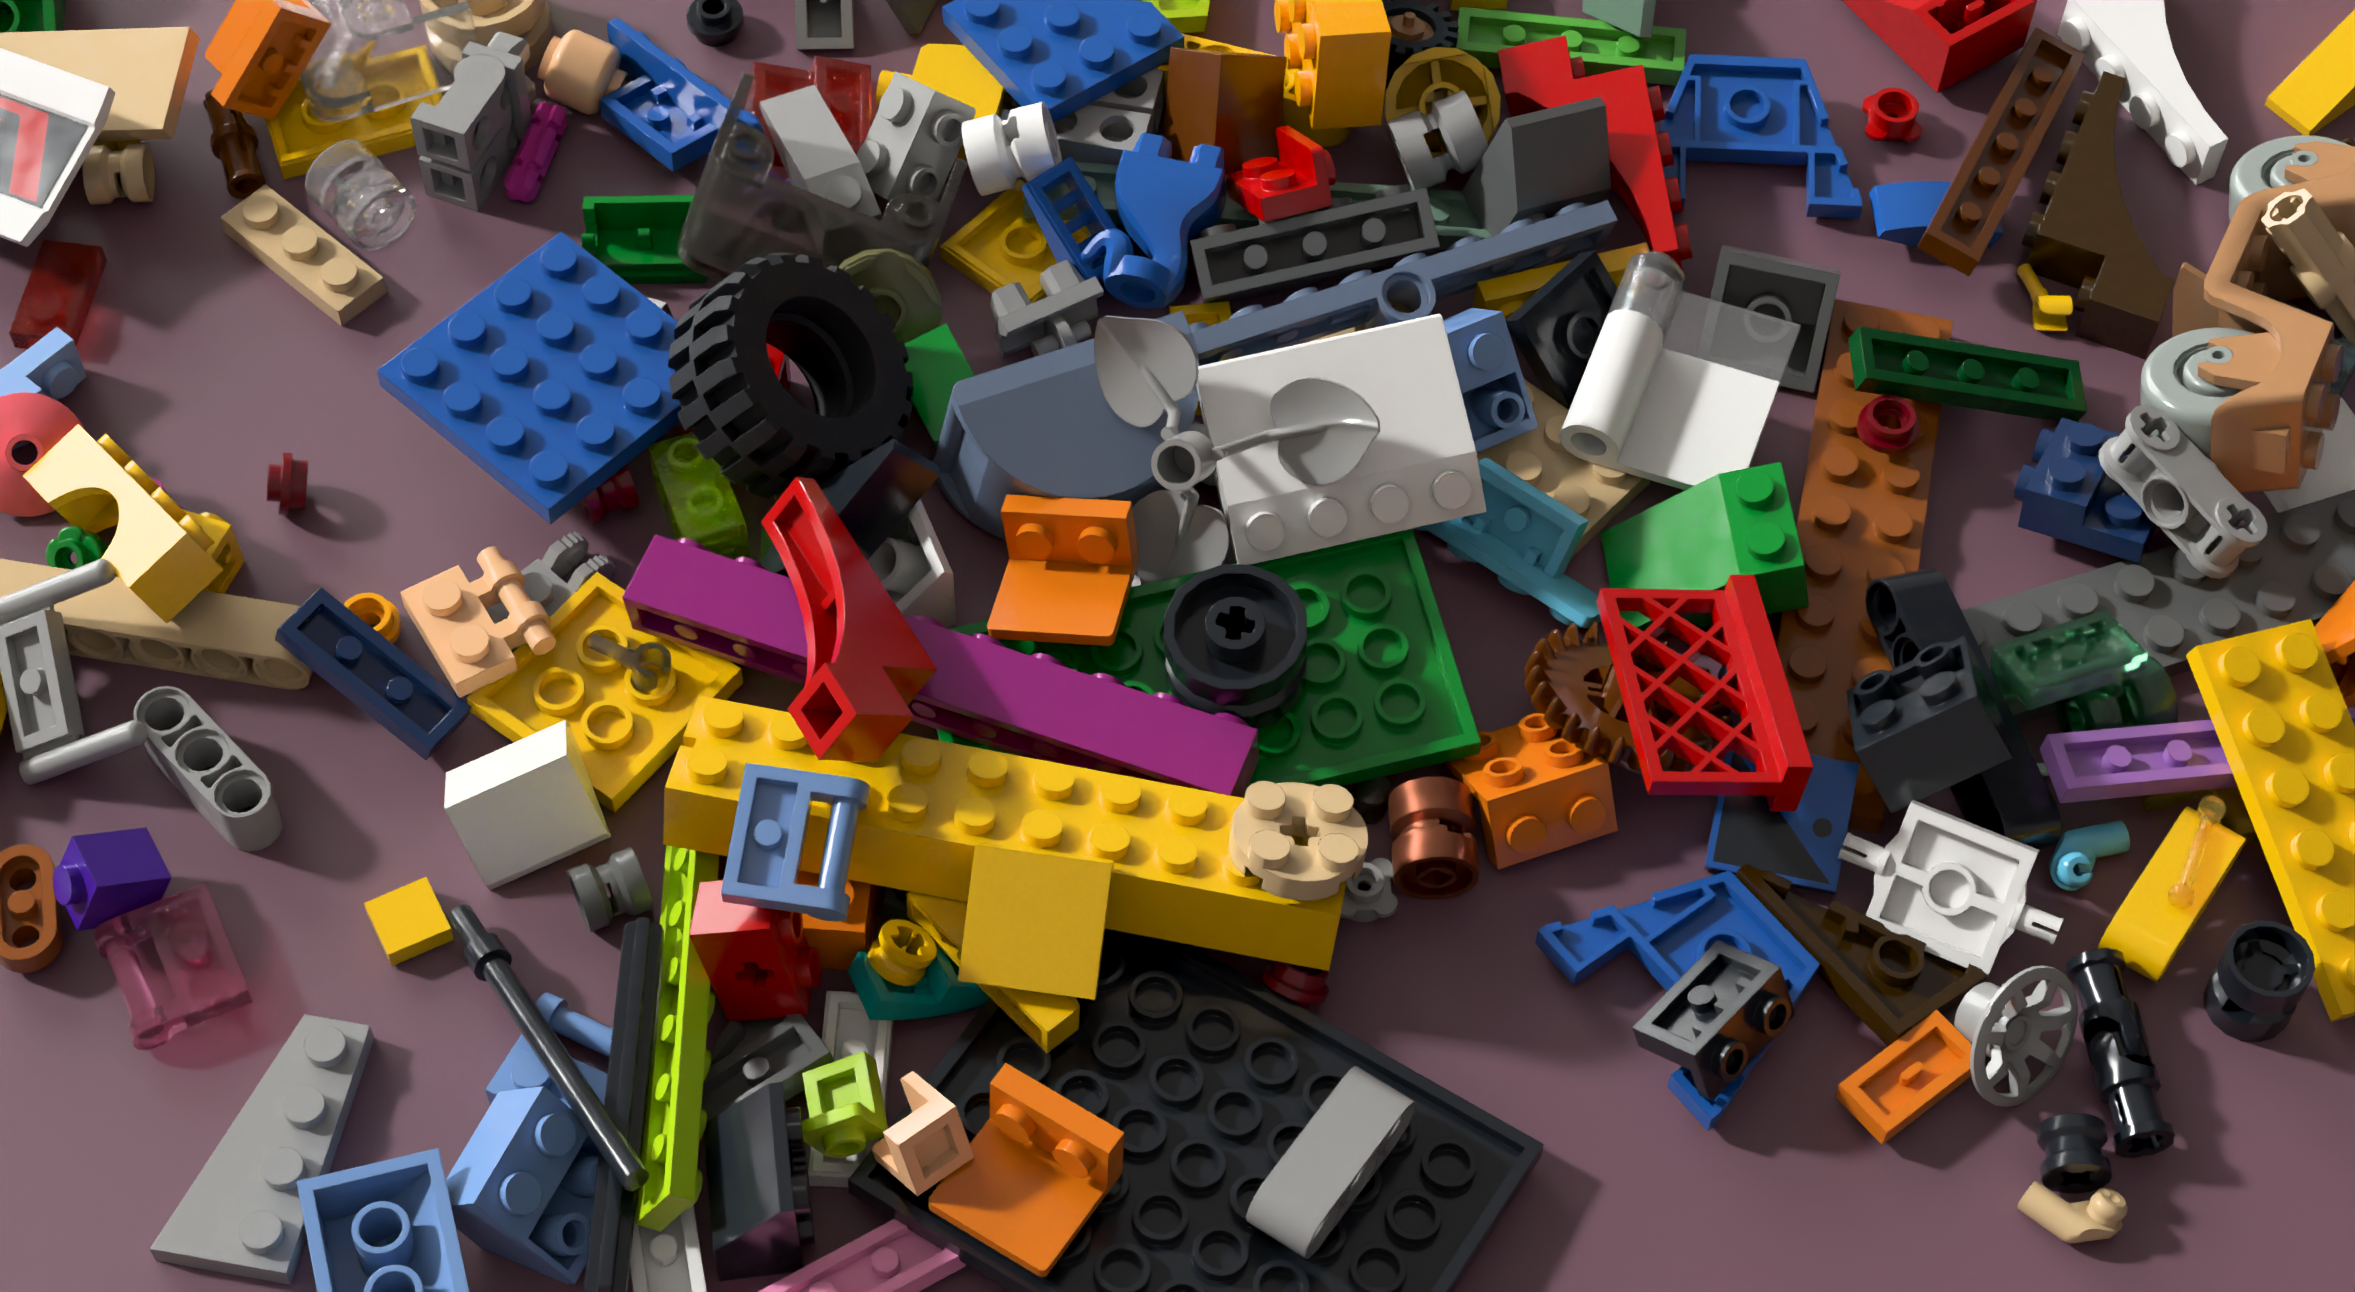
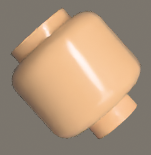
[537,29,628,115]

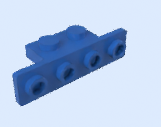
[599,17,765,172]

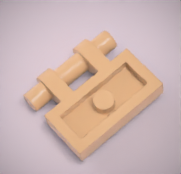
[400,546,556,698]

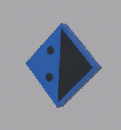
[1704,750,1859,895]

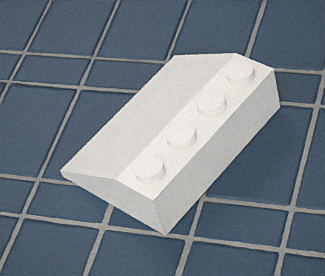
[1196,313,1487,565]

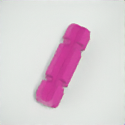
[503,102,568,203]

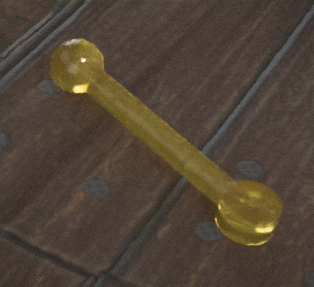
[2168,796,2226,909]

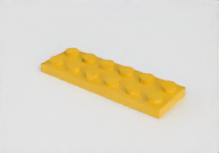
[2186,619,2355,1022]

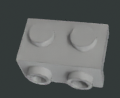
[857,71,976,215]

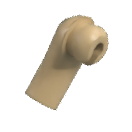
[2016,1180,2128,1244]

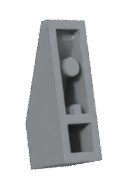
[759,85,882,260]

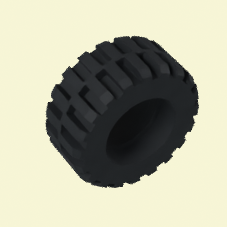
[668,252,913,501]

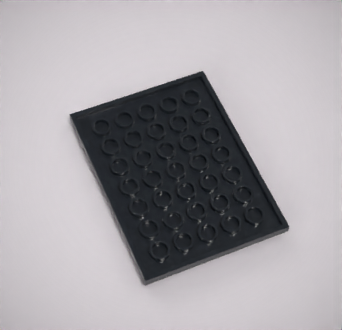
[848,929,1544,1292]

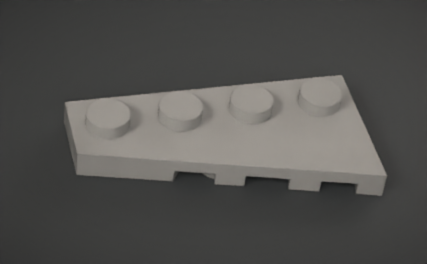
[150,1014,374,1285]

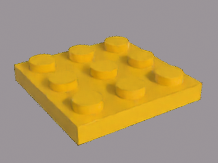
[467,572,743,813]

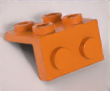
[1444,713,1618,870]

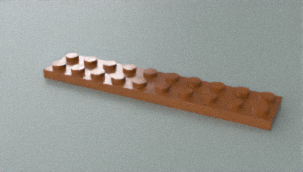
[1776,299,1953,834]

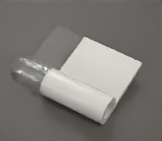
[1559,251,1801,490]

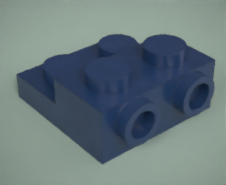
[2013,418,2157,563]

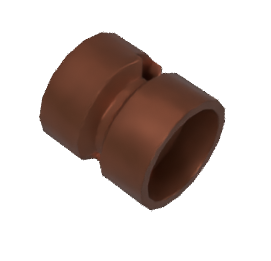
[1388,777,1479,900]

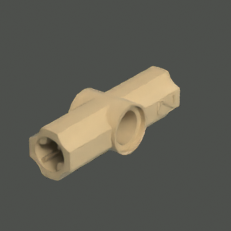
[2261,188,2355,350]

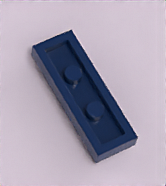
[275,587,471,760]

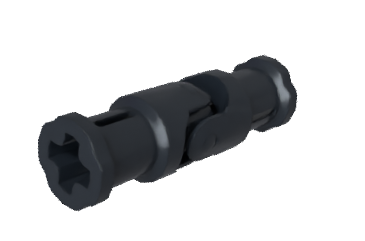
[2065,948,2175,1158]

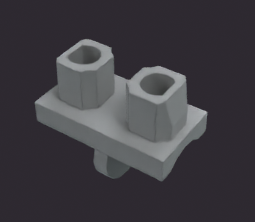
[990,259,1104,358]

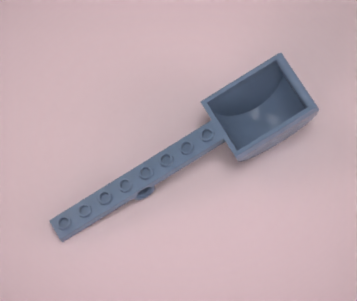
[933,200,1618,540]

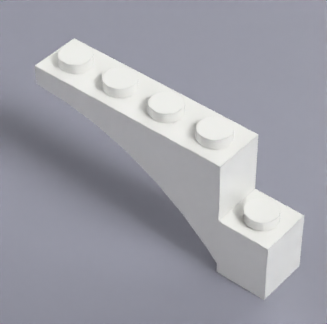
[2057,0,2228,185]

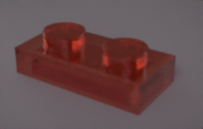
[9,240,107,349]

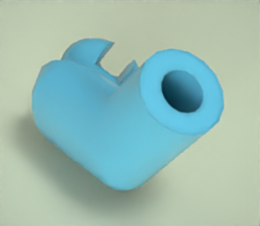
[2049,820,2130,891]

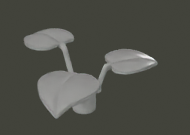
[1094,316,1380,585]

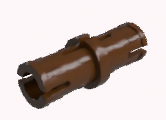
[203,88,266,199]

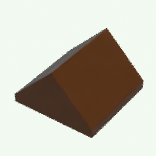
[1163,47,1287,174]

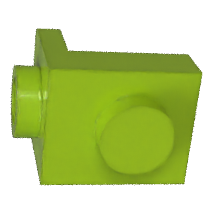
[801,1051,888,1158]

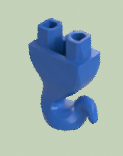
[1081,133,1226,310]

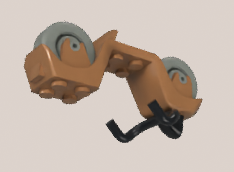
[2140,135,2355,493]

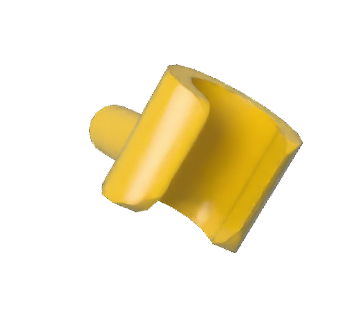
[2017,264,2073,331]

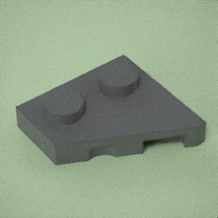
[702,1014,834,1121]

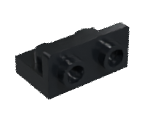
[1632,940,1794,1101]

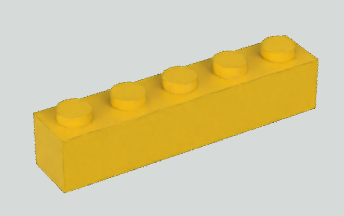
[906,891,1080,1053]

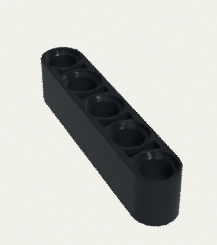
[1865,568,2061,849]

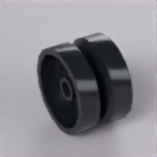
[1164,564,1307,729]

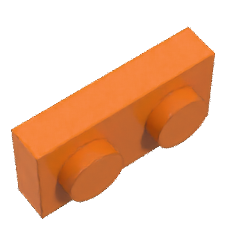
[1834,1010,1972,1145]

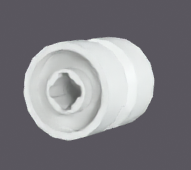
[962,101,1062,196]

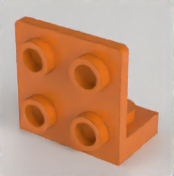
[205,0,331,120]
[987,494,1140,646]
[929,1063,1124,1277]

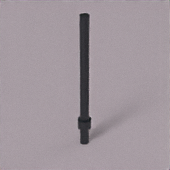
[447,905,649,1191]

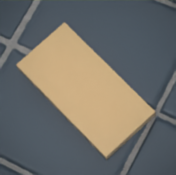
[0,27,200,141]

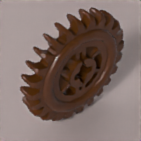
[1524,622,1732,771]

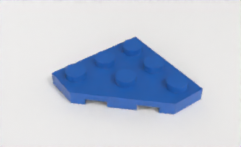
[942,0,1184,123]

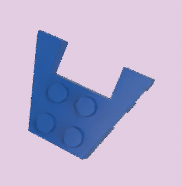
[1659,54,1862,219]
[1535,871,1820,1131]

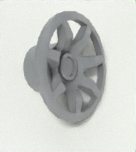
[1954,965,2078,1107]

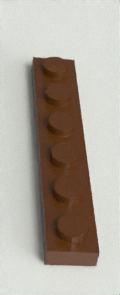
[1917,27,2086,276]

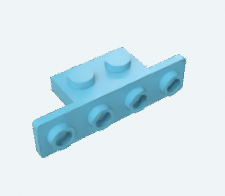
[1414,458,1601,628]

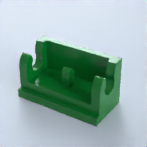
[581,195,709,284]
[905,323,975,448]

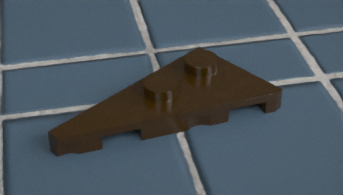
[1735,863,1988,1047]

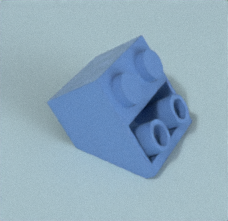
[1443,308,1538,453]
[446,1086,599,1285]

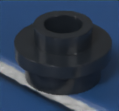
[686,0,744,47]

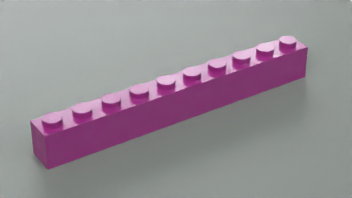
[622,534,1259,798]

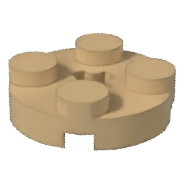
[1229,781,1368,900]

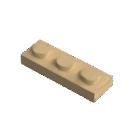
[220,184,387,326]

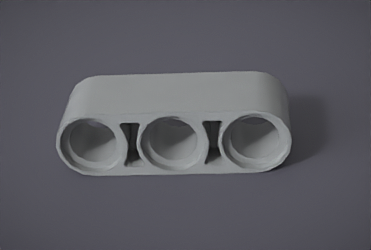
[134,686,283,852]
[1246,1066,1416,1259]

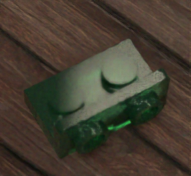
[1990,610,2147,710]

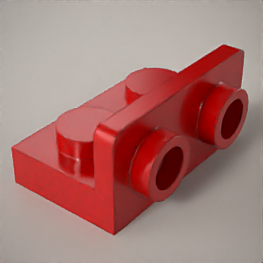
[1225,125,1336,222]

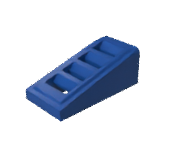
[1021,156,1134,281]

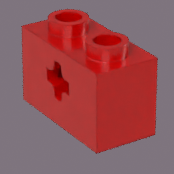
[689,880,821,1022]

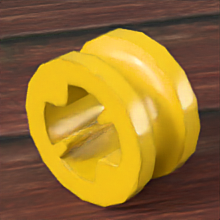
[867,919,937,986]

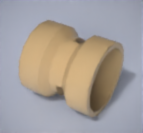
[82,143,155,205]

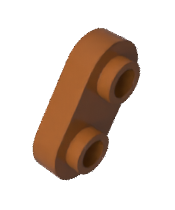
[0,844,63,973]

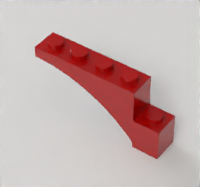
[1498,35,1693,289]
[761,477,937,762]

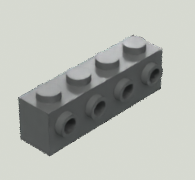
[1190,184,1440,303]

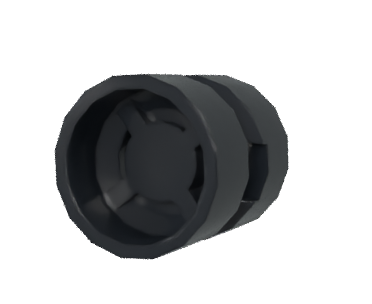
[2203,920,2315,1042]

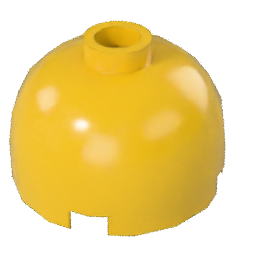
[1384,47,1501,158]

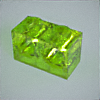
[648,432,750,560]

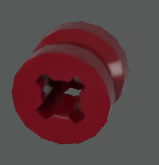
[579,465,639,524]

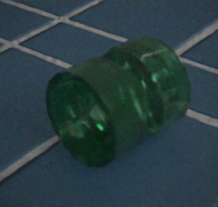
[2056,655,2178,733]

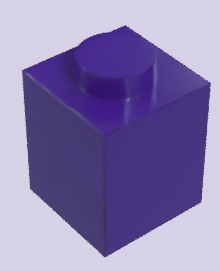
[53,827,172,931]

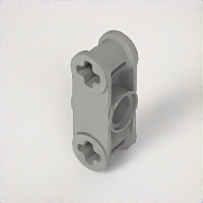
[2098,405,2268,579]

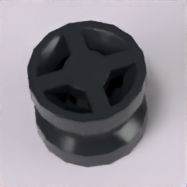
[2036,1113,2112,1194]

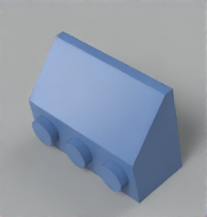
[297,1148,469,1292]

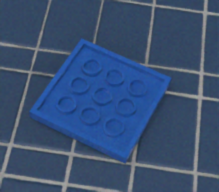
[376,232,682,525]

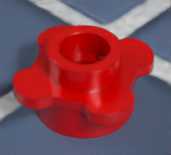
[1862,88,1922,142]

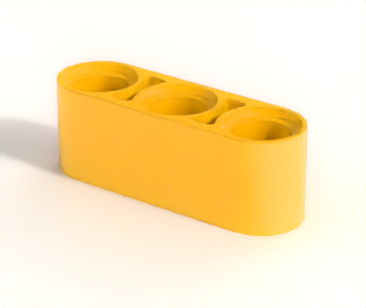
[2097,806,2247,984]

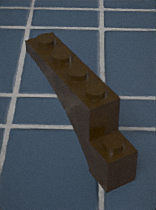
[2022,71,2175,359]

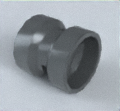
[567,847,654,933]

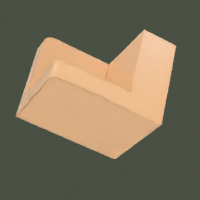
[871,1071,974,1196]

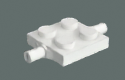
[1838,800,2064,976]

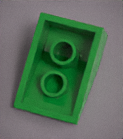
[1600,462,1809,635]

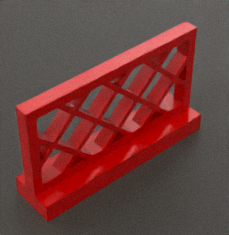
[1596,575,1813,811]

